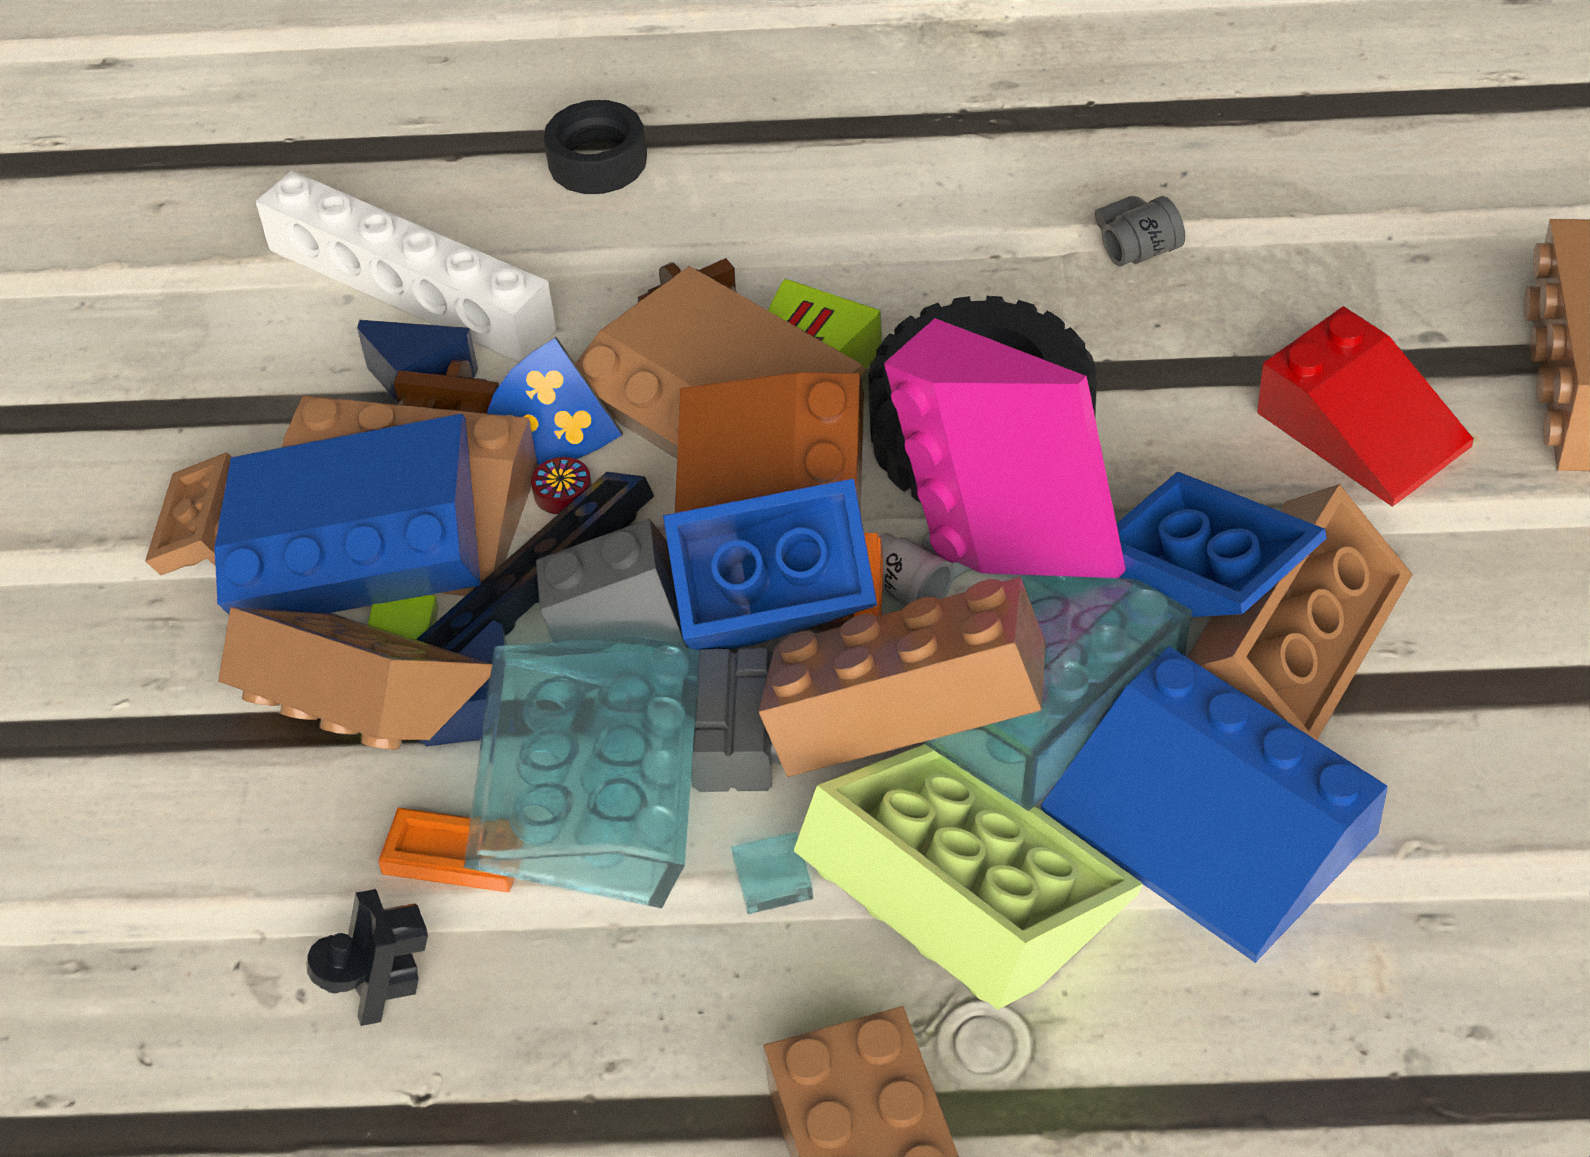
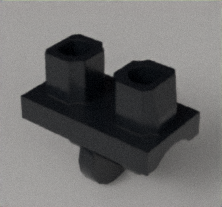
[306,889,428,1026]

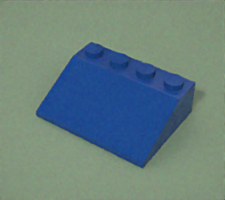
[214,414,481,614]
[1041,646,1388,963]

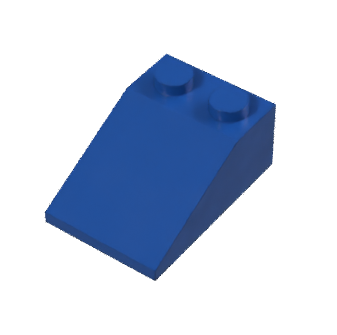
[1104,471,1327,619]
[663,478,878,656]

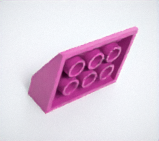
[884,318,1126,578]

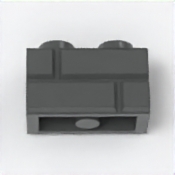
[689,648,782,792]

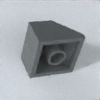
[536,519,694,699]

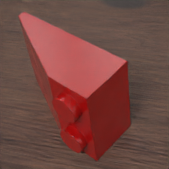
[1257,306,1474,507]

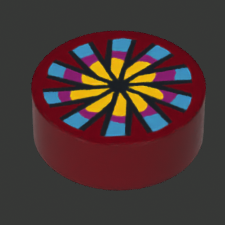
[531,457,592,514]

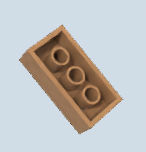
[1524,219,1590,471]
[758,576,1046,777]
[763,1006,959,1157]

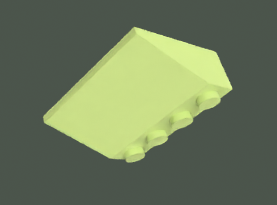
[794,738,1143,1010]

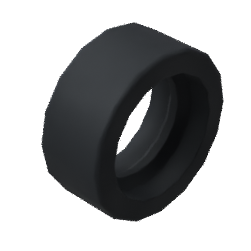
[544,100,647,194]

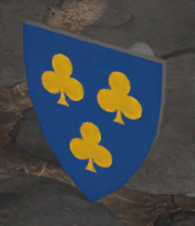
[487,337,623,465]

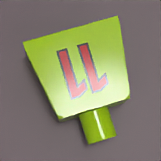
[768,278,882,369]

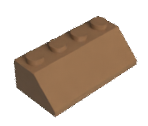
[1187,484,1413,740]
[218,607,493,750]

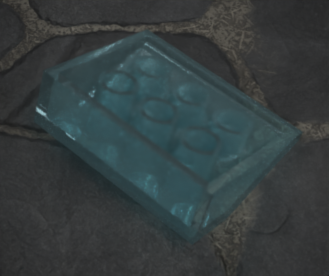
[921,575,1192,811]
[464,636,700,908]

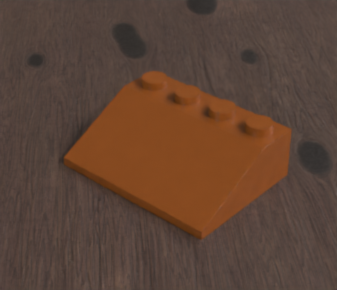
[675,372,864,633]

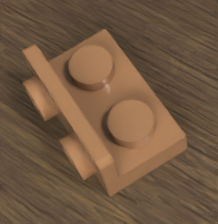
[145,452,232,575]

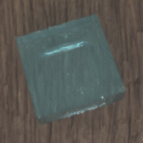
[731,832,813,914]

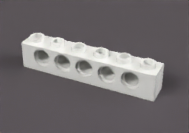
[256,170,556,362]

